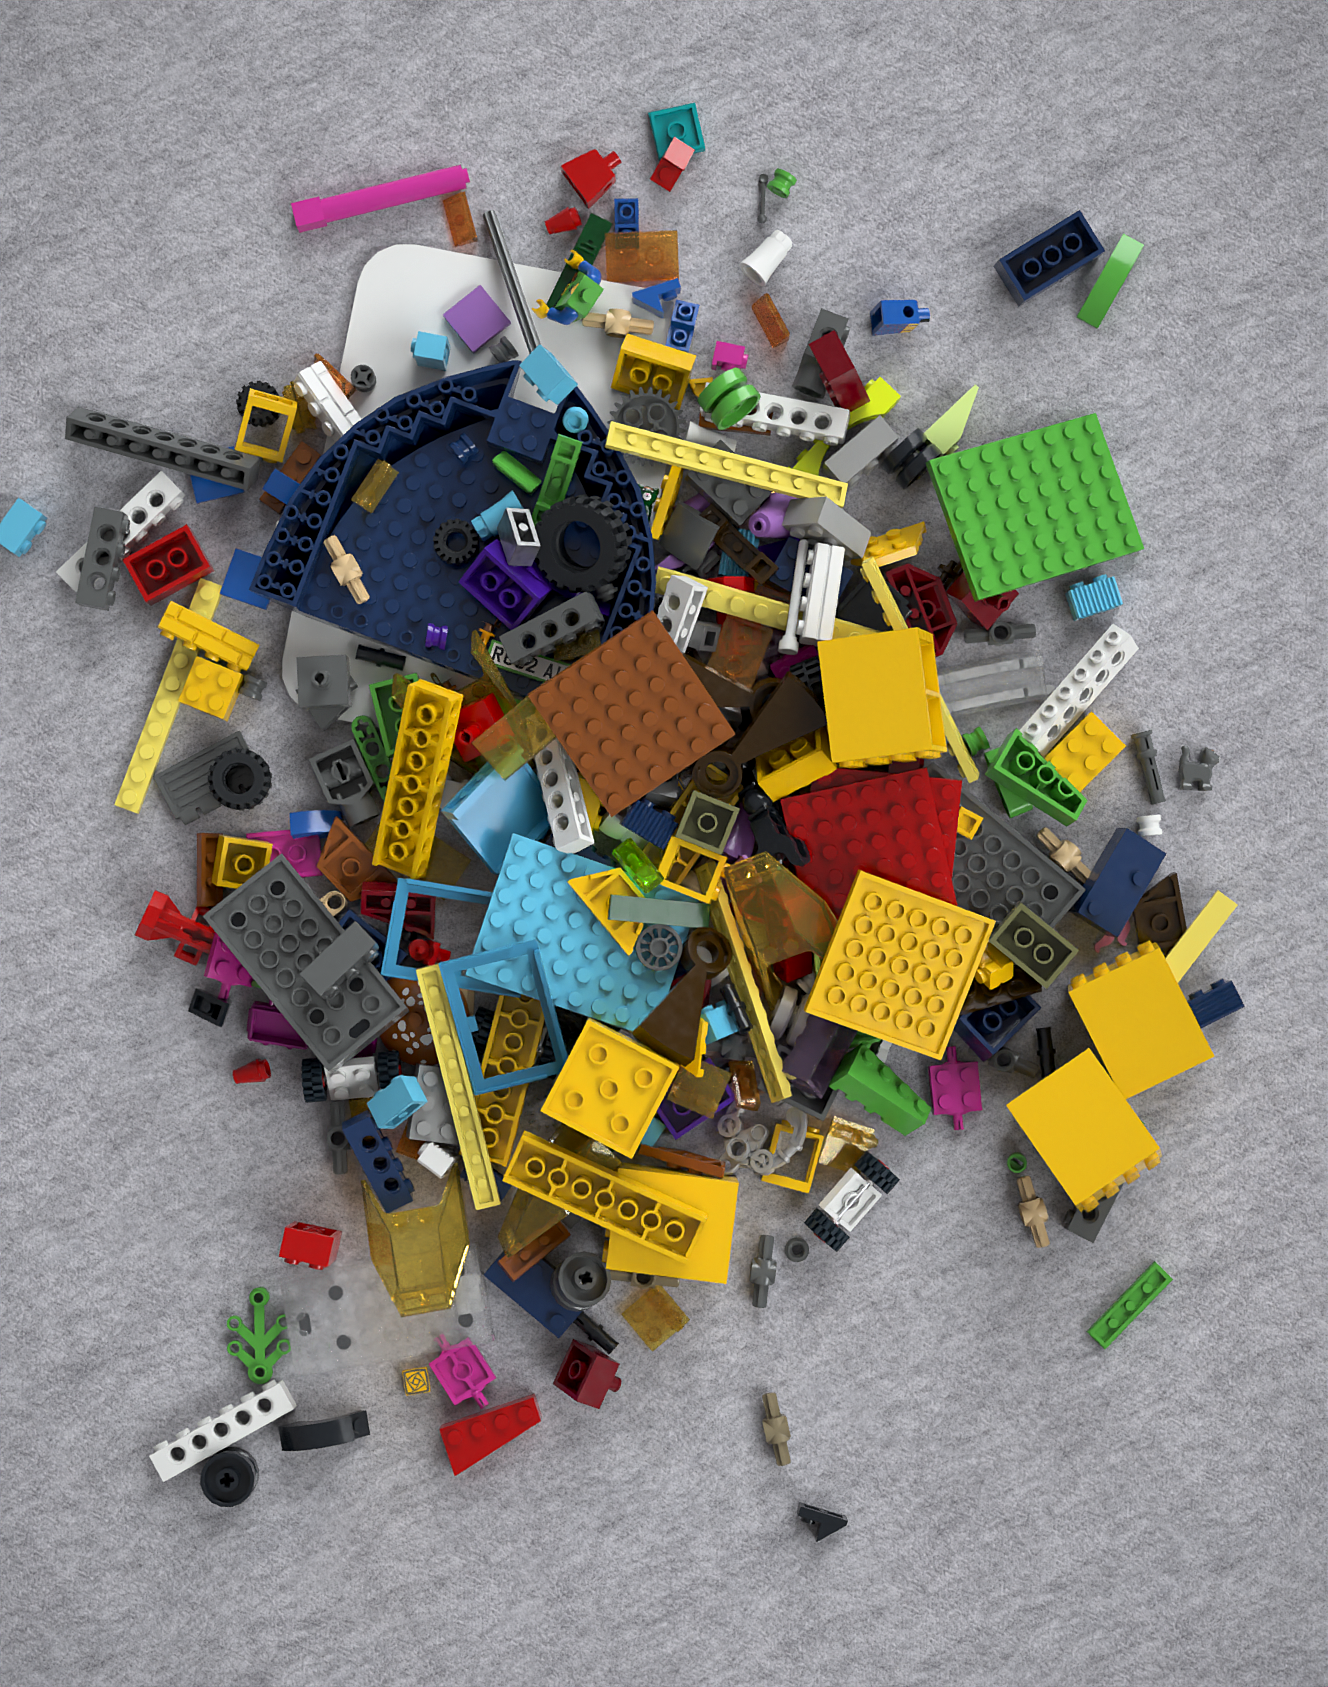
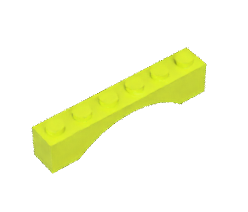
[787,377,901,476]

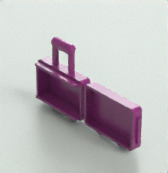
[246,999,378,1058]

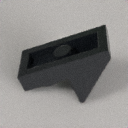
[188,988,232,1027]
[797,1502,848,1542]

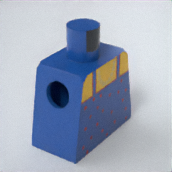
[870,300,930,336]

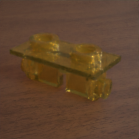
[282,381,317,434]
[351,459,399,513]

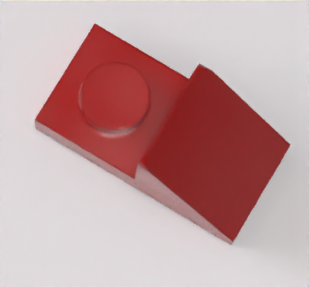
[650,137,695,192]

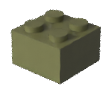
[675,790,740,855]

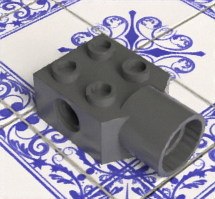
[792,308,851,399]
[309,739,380,828]

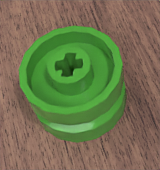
[697,368,761,430]

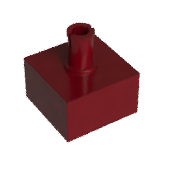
[946,572,1019,630]
[553,1339,621,1409]

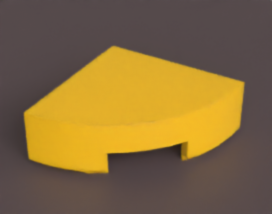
[689,377,713,398]

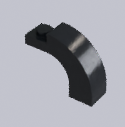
[278,1410,370,1451]

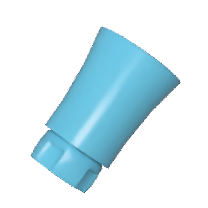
[471,490,524,541]

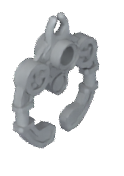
[717,1086,807,1176]

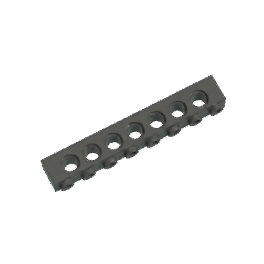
[65,406,260,491]

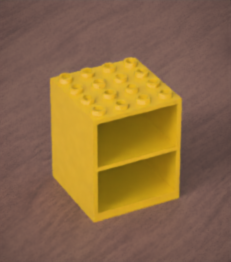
[817,627,947,769]
[1068,940,1215,1099]
[540,1017,679,1159]
[1006,1048,1162,1213]
[602,1162,739,1284]

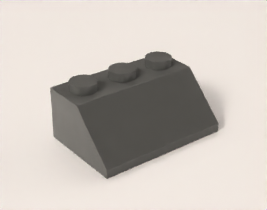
[757,1044,839,1121]

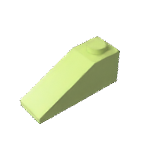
[924,384,979,457]

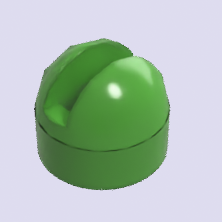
[1007,1152,1027,1173]

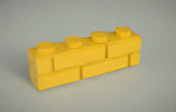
[157,601,259,673]
[974,941,1014,990]

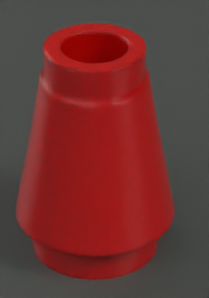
[544,206,582,235]
[233,1058,271,1084]

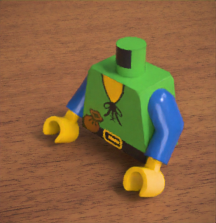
[531,250,604,325]

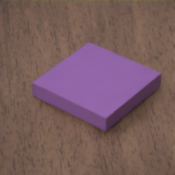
[443,285,511,354]

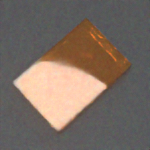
[605,230,679,282]
[707,614,774,689]

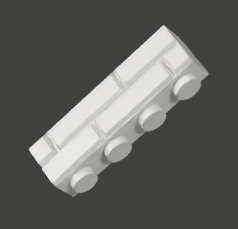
[294,361,361,442]
[796,543,845,646]

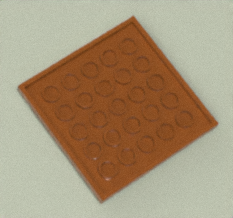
[527,610,735,817]

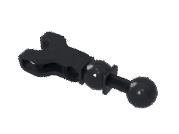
[725,748,811,887]

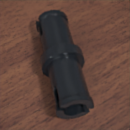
[355,644,406,671]
[720,983,753,1034]
[1036,1027,1056,1077]
[573,1311,619,1355]

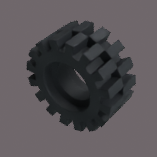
[236,381,280,427]
[433,518,479,565]

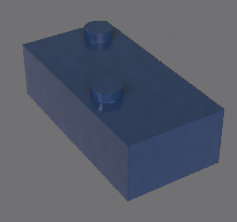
[993,210,1105,307]
[1068,828,1167,938]
[484,1234,582,1338]

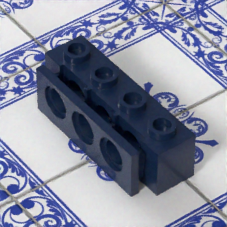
[342,1109,415,1214]

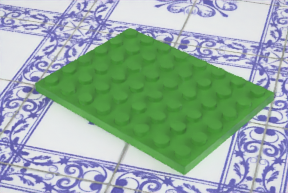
[926,413,1144,602]

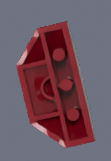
[885,563,958,657]

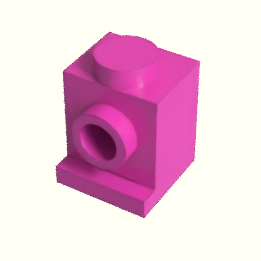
[711,341,748,371]

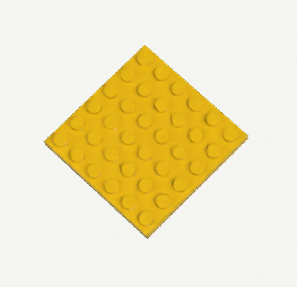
[804,870,996,1060]

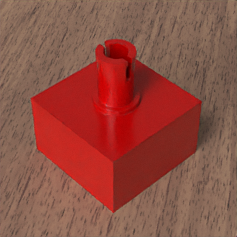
[454,693,515,762]

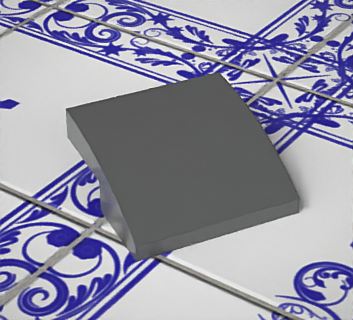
[659,500,720,570]

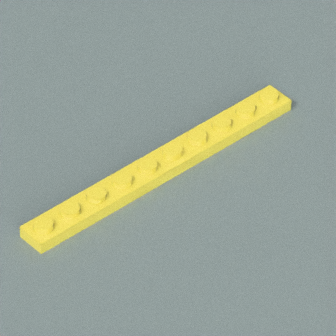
[605,421,848,508]
[860,556,980,783]
[655,566,882,639]
[114,578,222,814]
[695,861,792,1103]
[416,964,501,1210]

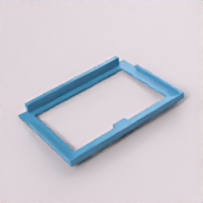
[381,878,521,998]
[439,939,568,1096]

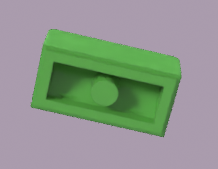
[492,451,542,495]

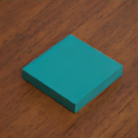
[648,102,706,161]

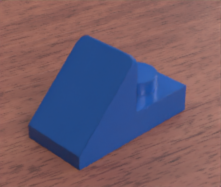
[632,278,681,318]

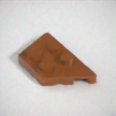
[316,816,398,901]
[639,1144,726,1178]

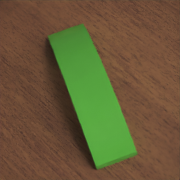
[1076,233,1144,329]
[532,434,583,526]

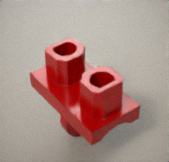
[408,939,451,966]

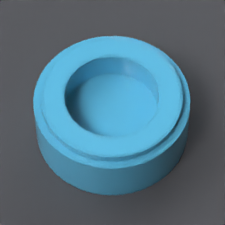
[563,407,588,433]

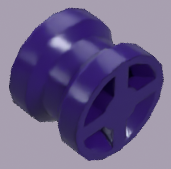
[425,623,448,650]

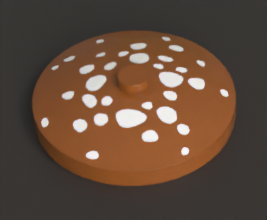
[380,968,470,1066]

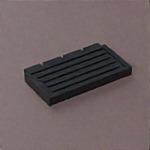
[816,579,913,650]

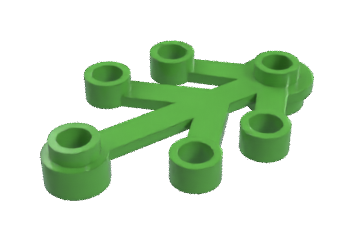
[227,1287,292,1384]

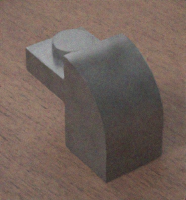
[688,620,722,652]

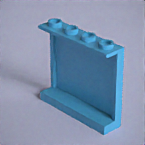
[441,742,551,875]

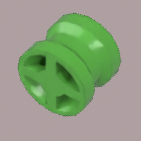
[767,168,797,198]
[961,727,990,757]

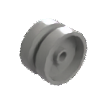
[769,986,813,1048]

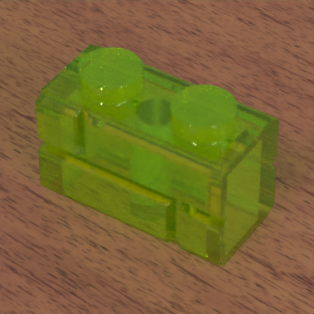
[612,838,664,894]

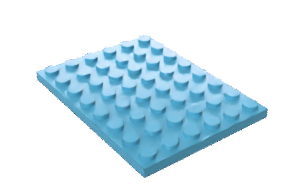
[465,833,699,1031]

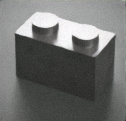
[497,508,541,566]

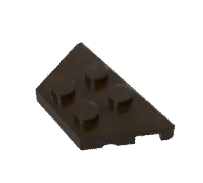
[1133,872,1187,957]

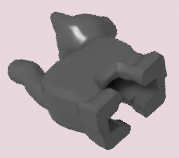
[1178,745,1220,791]

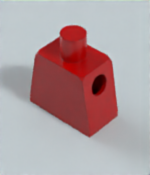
[561,149,622,209]

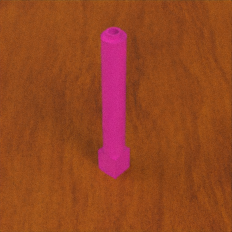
[291,164,470,233]

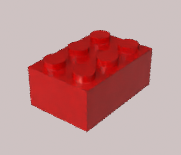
[122,524,215,606]
[279,1221,342,1270]

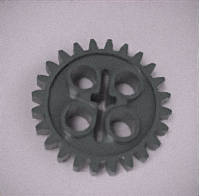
[607,387,686,466]

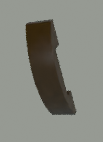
[699,504,779,586]

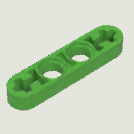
[351,715,392,801]

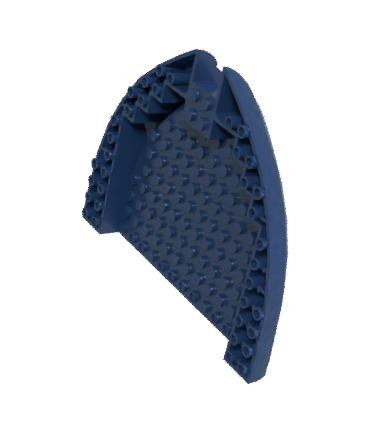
[249,360,656,700]

